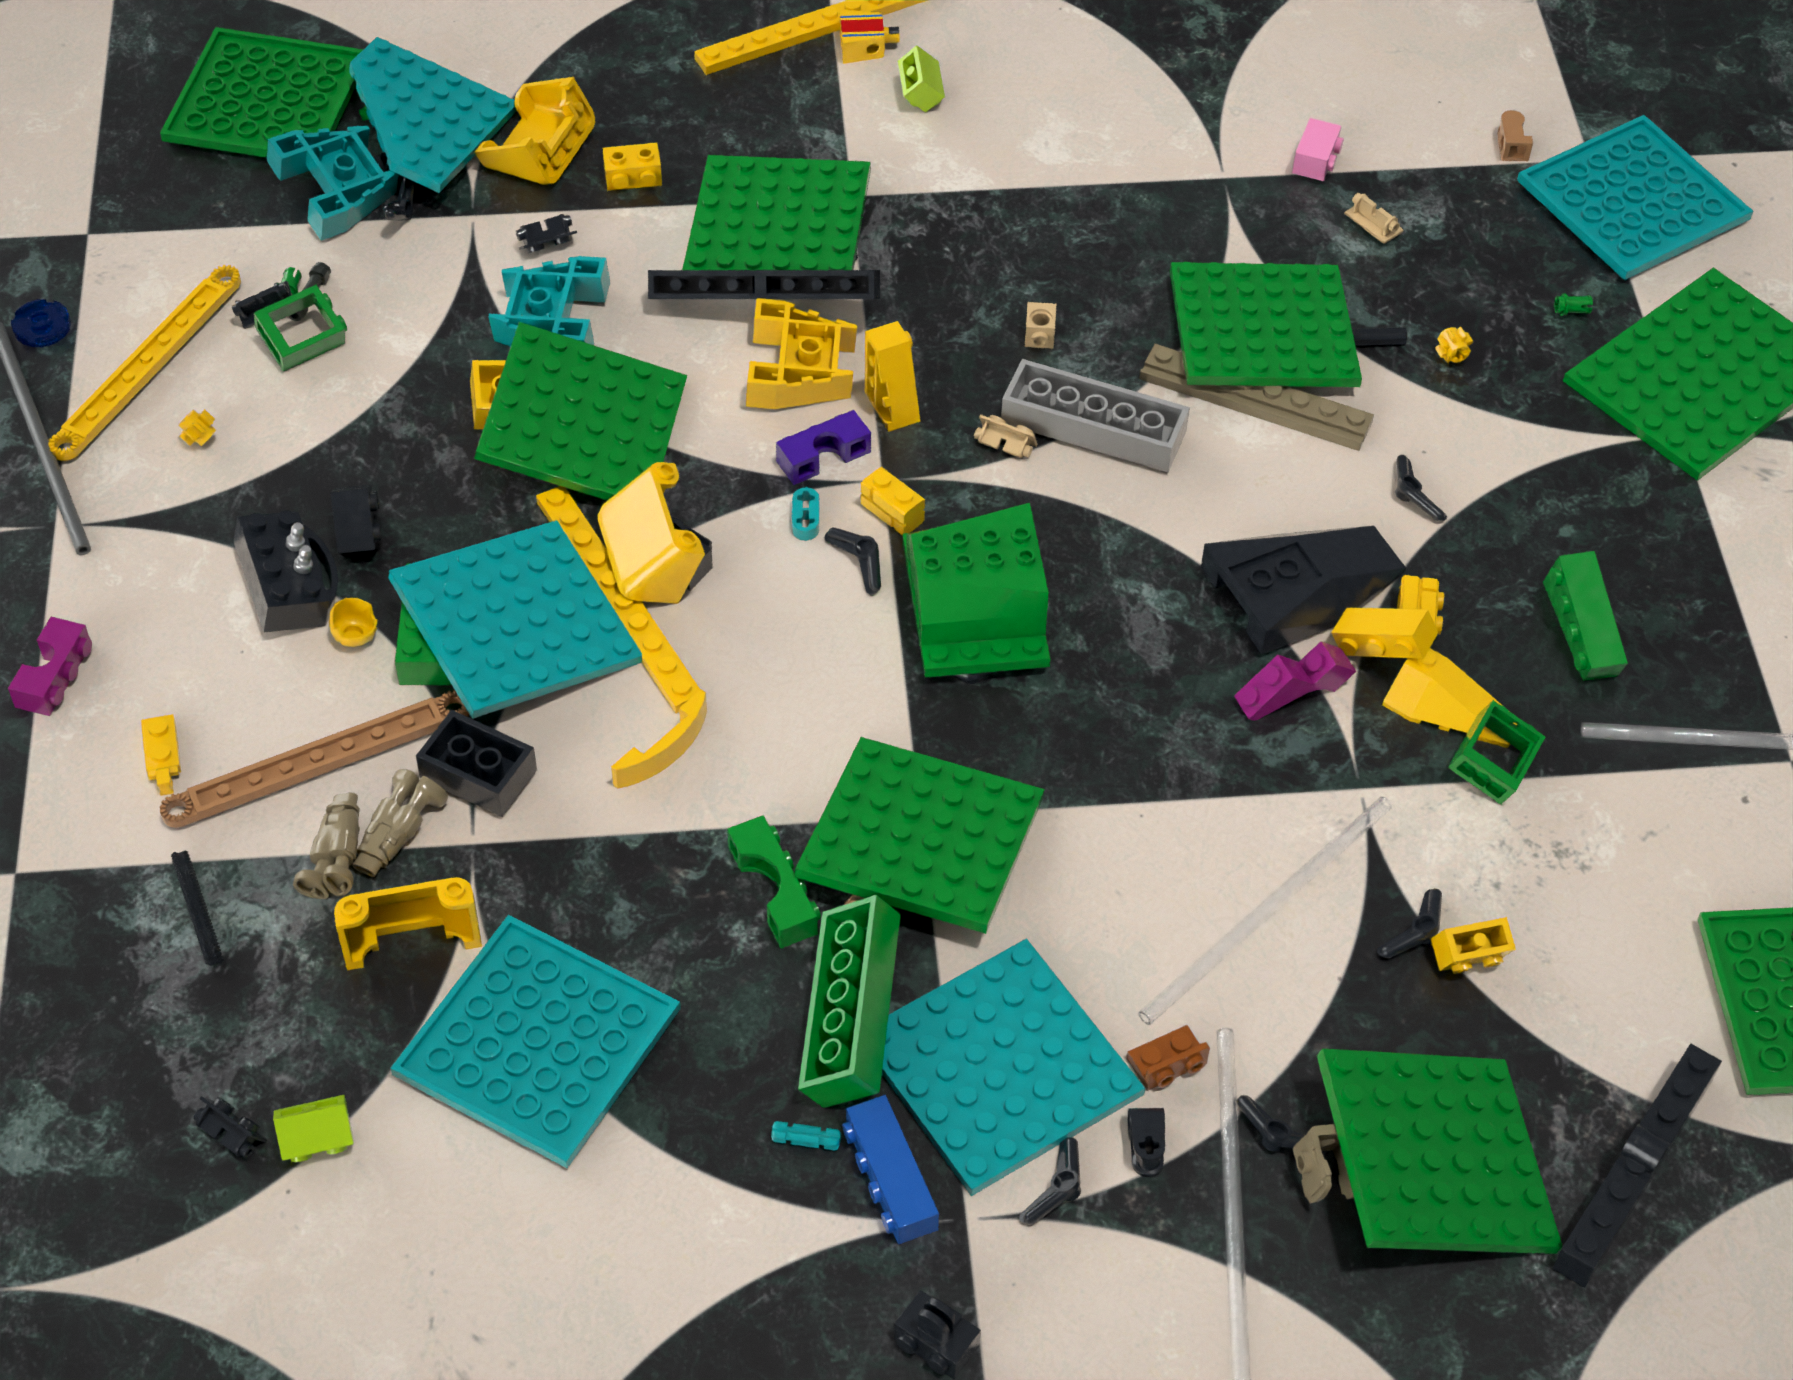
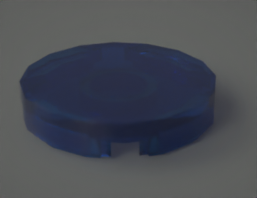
[11,299,71,347]

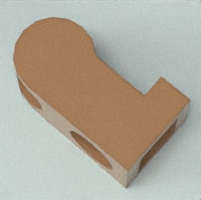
[1497,110,1533,161]

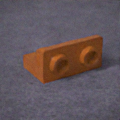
[1127,1025,1210,1091]

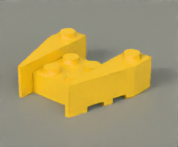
[746,298,857,409]

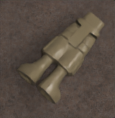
[352,769,448,877]
[293,792,360,899]

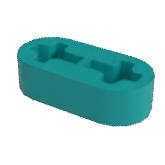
[792,487,820,541]

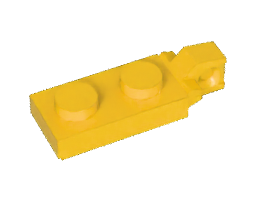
[141,714,181,796]

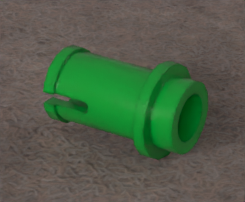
[279,267,302,295]
[1554,293,1593,316]

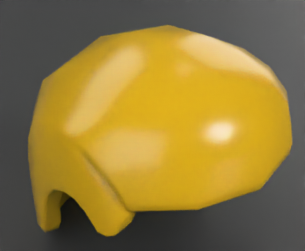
[329,598,377,647]

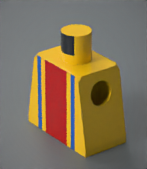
[840,10,900,64]

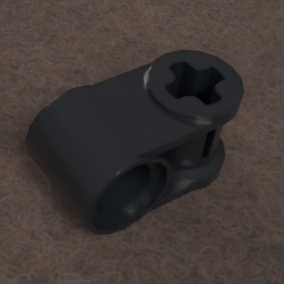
[1128,1108,1166,1177]

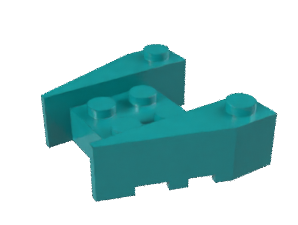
[267,126,399,241]
[488,256,610,346]

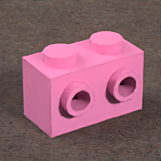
[1292,118,1344,181]

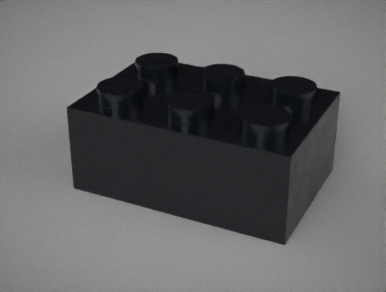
[416,710,537,817]

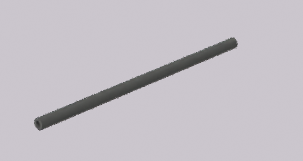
[0,322,91,555]

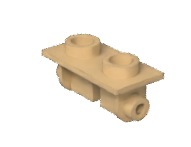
[1344,193,1404,244]
[974,414,1038,459]

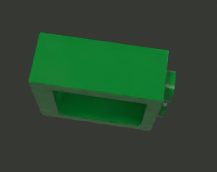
[254,285,347,372]
[1448,700,1546,804]

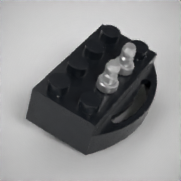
[234,510,338,633]

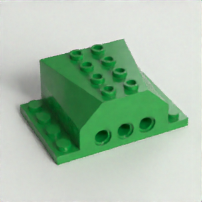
[903,503,1050,677]

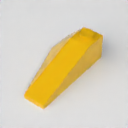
[1382,648,1517,748]

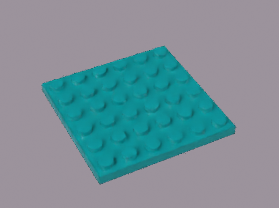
[1517,115,1753,280]
[388,520,642,719]
[390,915,681,1168]
[882,938,1145,1196]

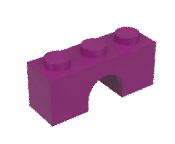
[8,616,92,716]

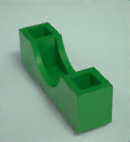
[727,815,821,948]

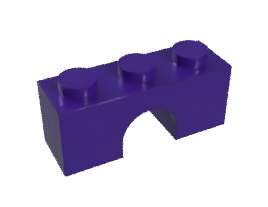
[776,410,871,485]

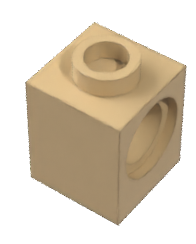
[1025,302,1056,349]

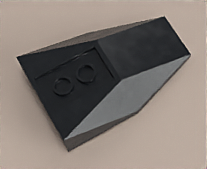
[1201,525,1406,654]

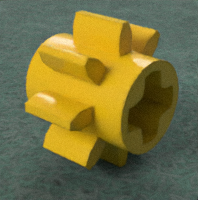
[1435,327,1473,363]
[178,409,216,446]

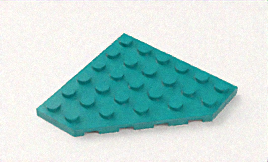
[349,37,517,193]

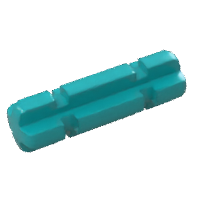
[771,1121,841,1150]

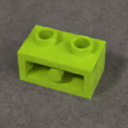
[898,45,945,112]
[273,1095,354,1162]

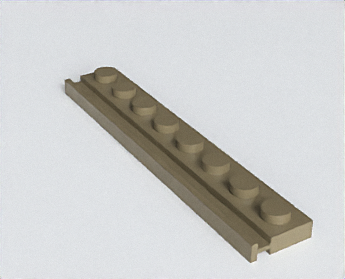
[1139,344,1374,451]

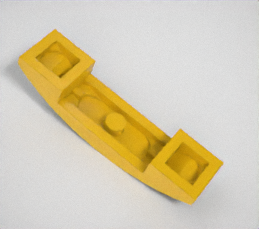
[611,689,707,789]

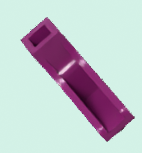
[1234,641,1357,721]

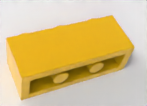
[1331,608,1438,659]

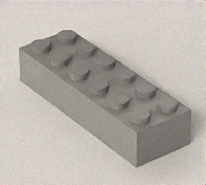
[1001,359,1190,472]

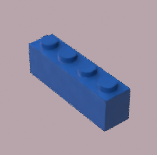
[842,1095,939,1245]

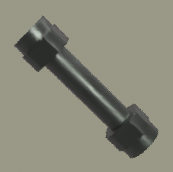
[288,262,331,321]

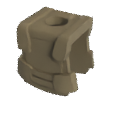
[1293,1124,1354,1203]

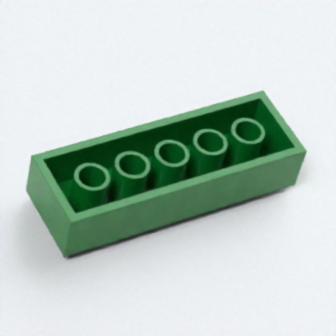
[798,895,900,1108]

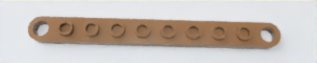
[159,690,469,828]

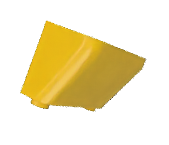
[474,77,595,185]
[597,462,705,604]
[334,878,482,970]

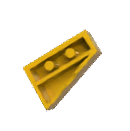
[865,321,920,432]

